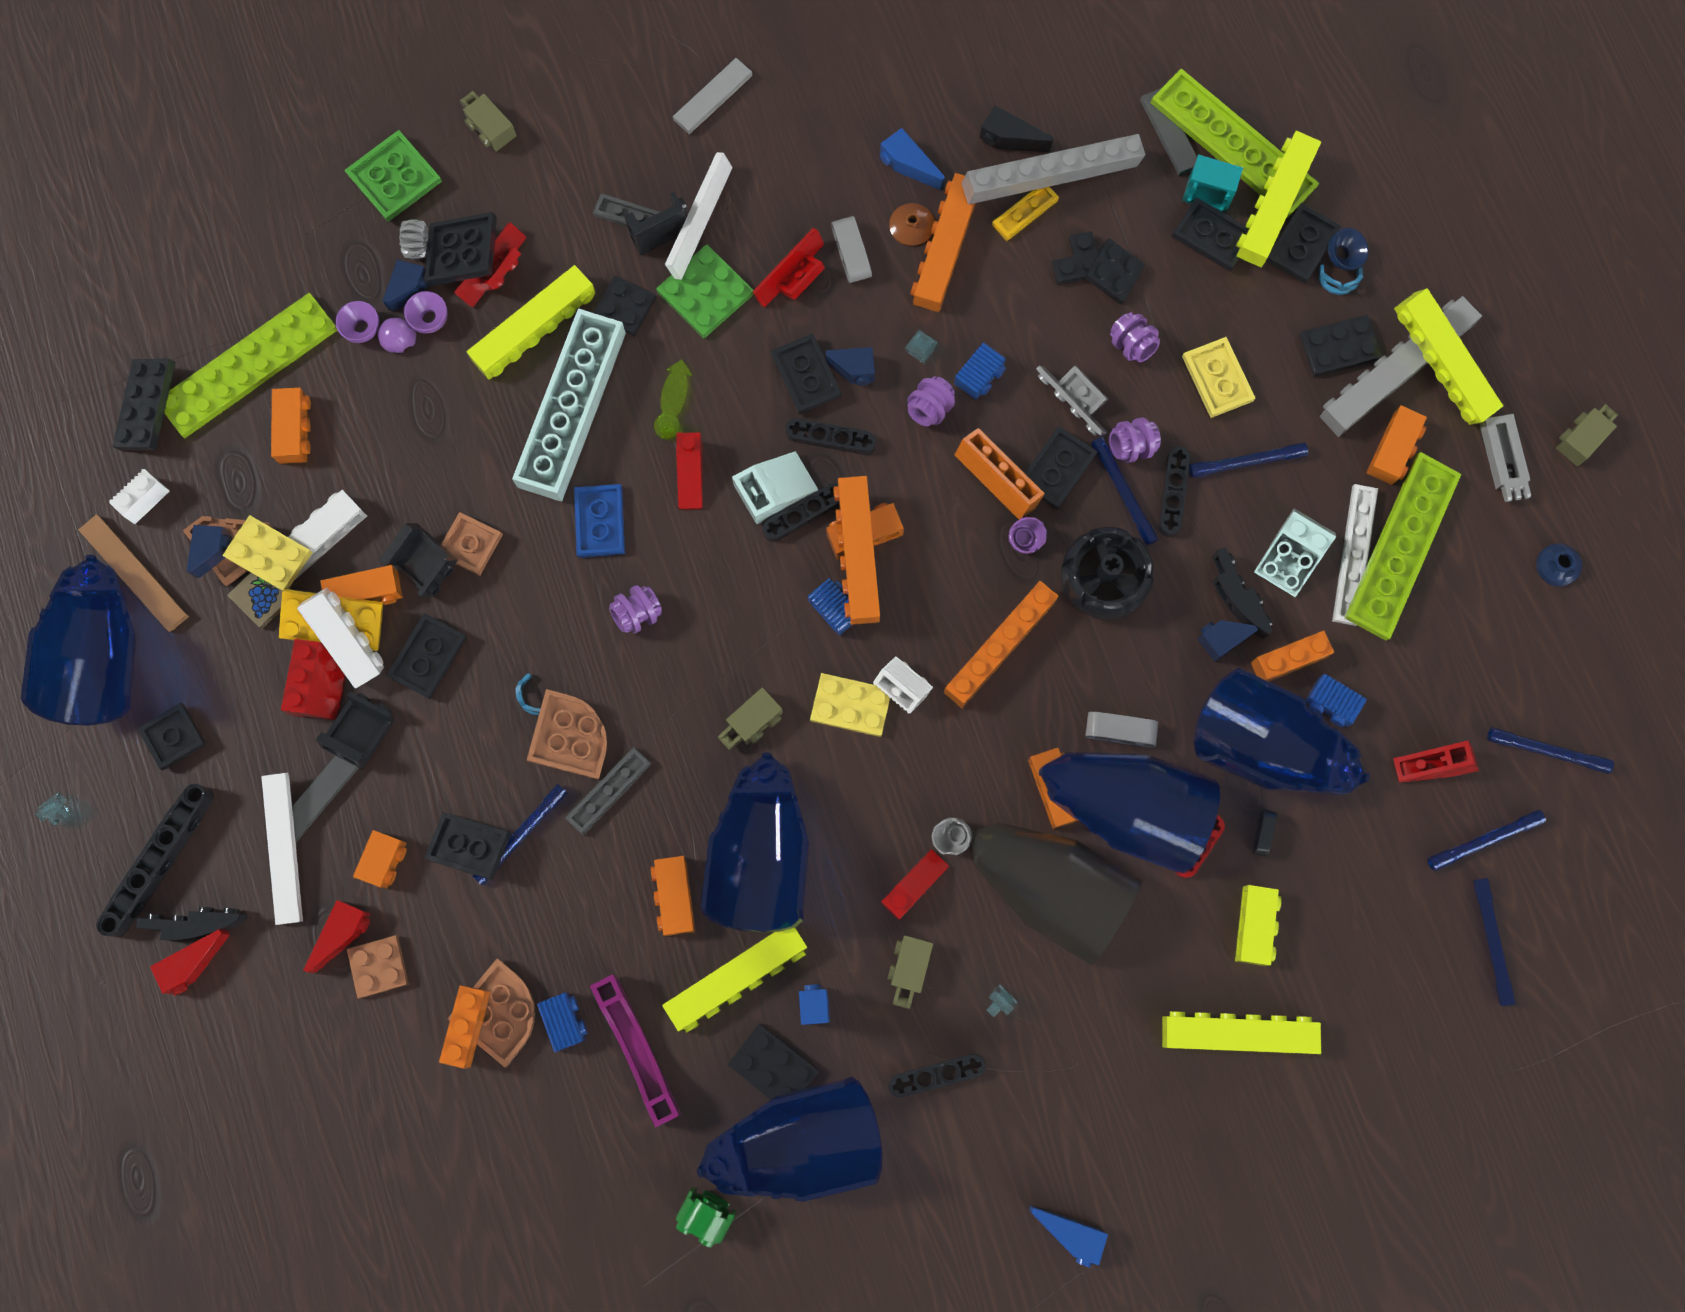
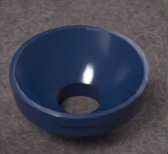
[1328,228,1368,271]
[1536,543,1582,587]

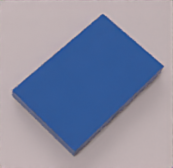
[574,484,625,558]

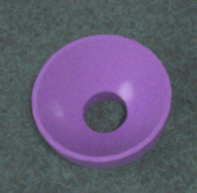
[404,291,448,334]
[336,301,380,343]

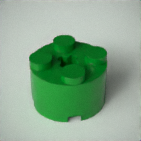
[676,1187,737,1248]

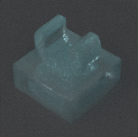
[905,330,938,363]
[35,792,70,826]
[987,984,1017,1017]

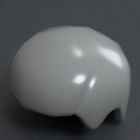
[931,817,972,855]

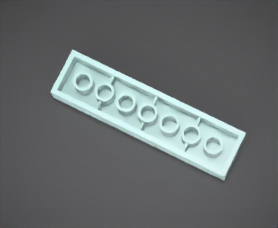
[512,309,626,502]

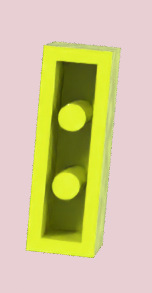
[1235,885,1281,966]

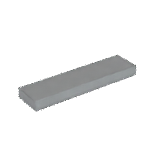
[673,58,752,135]

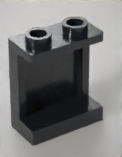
[624,192,688,256]
[379,523,458,598]
[316,692,395,770]

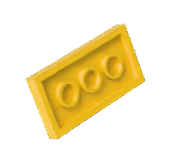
[279,589,383,651]

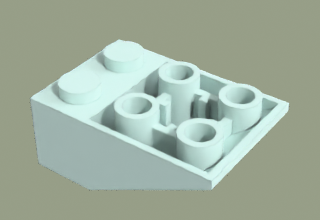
[732,451,818,525]
[1254,508,1336,597]

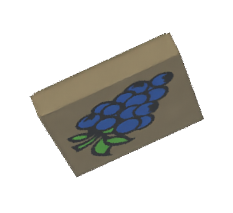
[227,573,291,629]

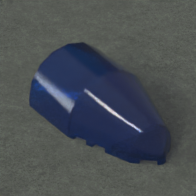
[20,554,136,726]
[1194,668,1370,795]
[700,752,810,933]
[1039,752,1220,874]
[697,1077,883,1202]

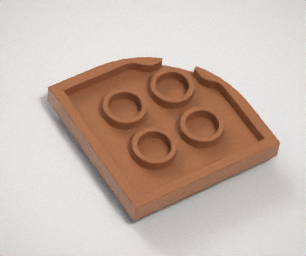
[526,689,607,780]
[447,958,535,1067]

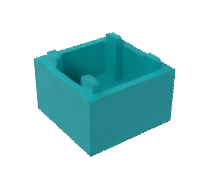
[1182,154,1243,214]

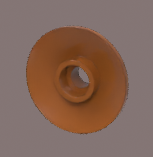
[889,203,935,246]

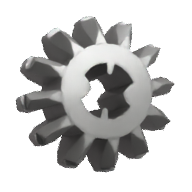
[399,220,429,260]

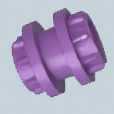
[1110,312,1160,362]
[907,376,955,427]
[1109,417,1161,463]
[609,585,662,634]

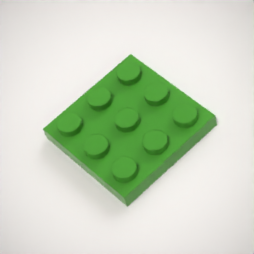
[345,130,442,222]
[656,244,754,339]

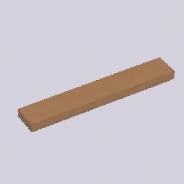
[78,514,189,632]

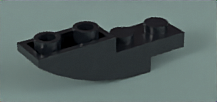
[1212,547,1273,639]
[136,907,247,941]

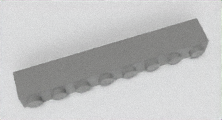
[961,134,1146,205]
[1320,296,1482,437]

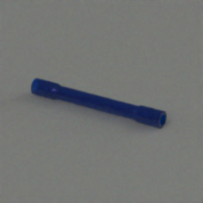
[1091,437,1159,546]
[1189,442,1308,478]
[1487,727,1614,774]
[472,784,568,886]
[1427,810,1546,872]
[1473,878,1516,1006]

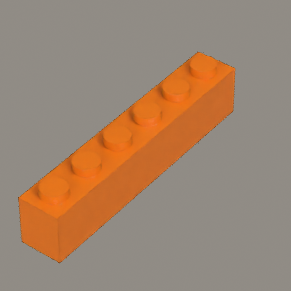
[910,173,976,312]
[834,476,880,625]
[944,581,1058,708]

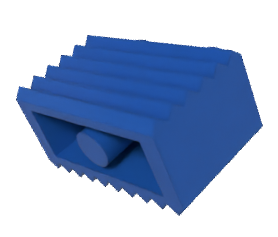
[954,342,1006,400]
[807,578,852,636]
[1305,674,1367,727]
[537,992,588,1052]

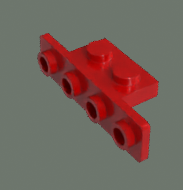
[454,222,526,307]
[753,228,825,307]

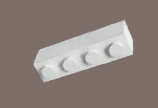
[288,490,367,580]
[297,587,384,689]

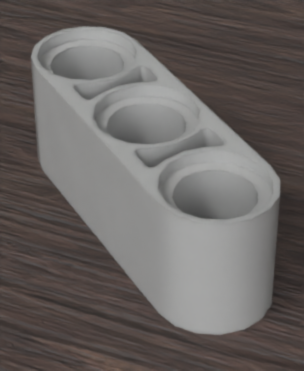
[831,216,872,283]
[1085,712,1158,747]

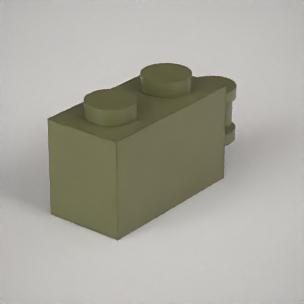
[460,91,517,152]
[1556,404,1619,467]
[718,687,783,750]
[887,936,933,1009]

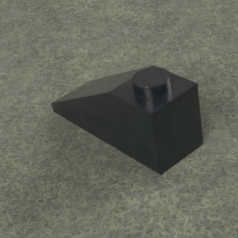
[980,105,1054,152]

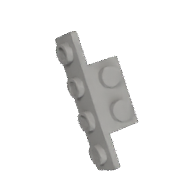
[1036,365,1108,436]

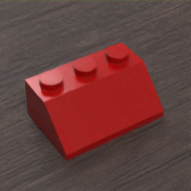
[281,639,346,721]

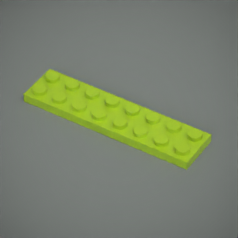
[1150,68,1319,218]
[164,292,338,438]
[1344,452,1461,641]

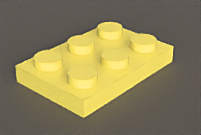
[1182,337,1255,418]
[222,515,313,591]
[810,673,890,737]

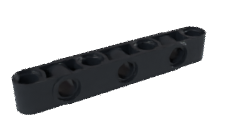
[96,783,214,937]

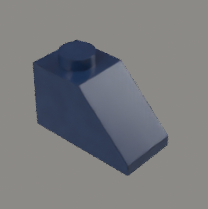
[383,260,429,312]
[826,347,875,386]
[186,525,232,578]
[1197,620,1258,662]

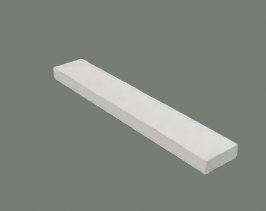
[665,152,732,280]
[1332,484,1378,626]
[261,773,303,925]

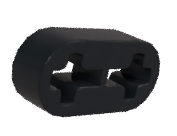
[1253,809,1277,857]

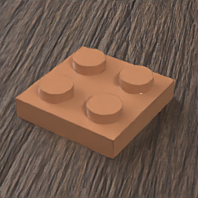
[441,512,503,576]
[347,935,409,999]

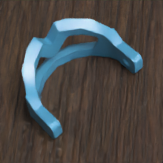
[1318,265,1363,295]
[515,673,541,716]

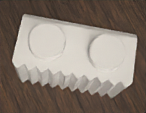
[109,469,169,524]
[873,656,933,713]

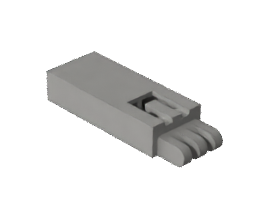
[1479,414,1531,502]

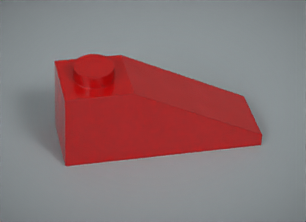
[676,432,703,510]
[1393,741,1479,783]
[881,849,949,921]
[303,900,371,973]
[150,929,230,996]

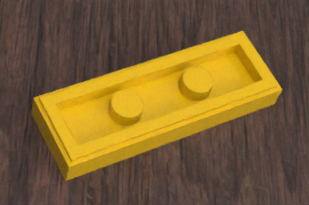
[992,187,1059,241]

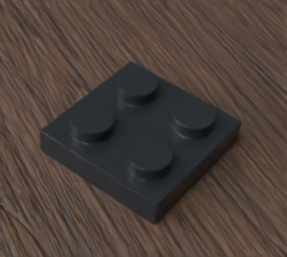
[1084,238,1145,304]
[594,275,656,337]
[137,703,207,771]

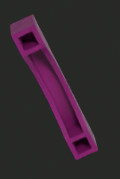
[590,974,682,1128]

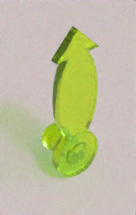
[654,359,692,440]

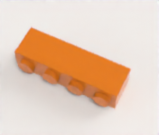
[954,428,1045,520]

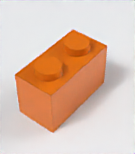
[353,830,407,889]

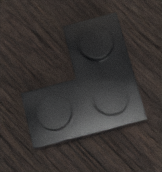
[1052,231,1098,285]

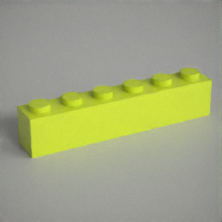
[1236,131,1321,268]
[466,265,596,380]
[1394,288,1503,425]
[662,922,808,1033]
[1162,1011,1321,1054]

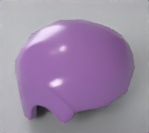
[377,318,417,353]
[1008,517,1047,554]

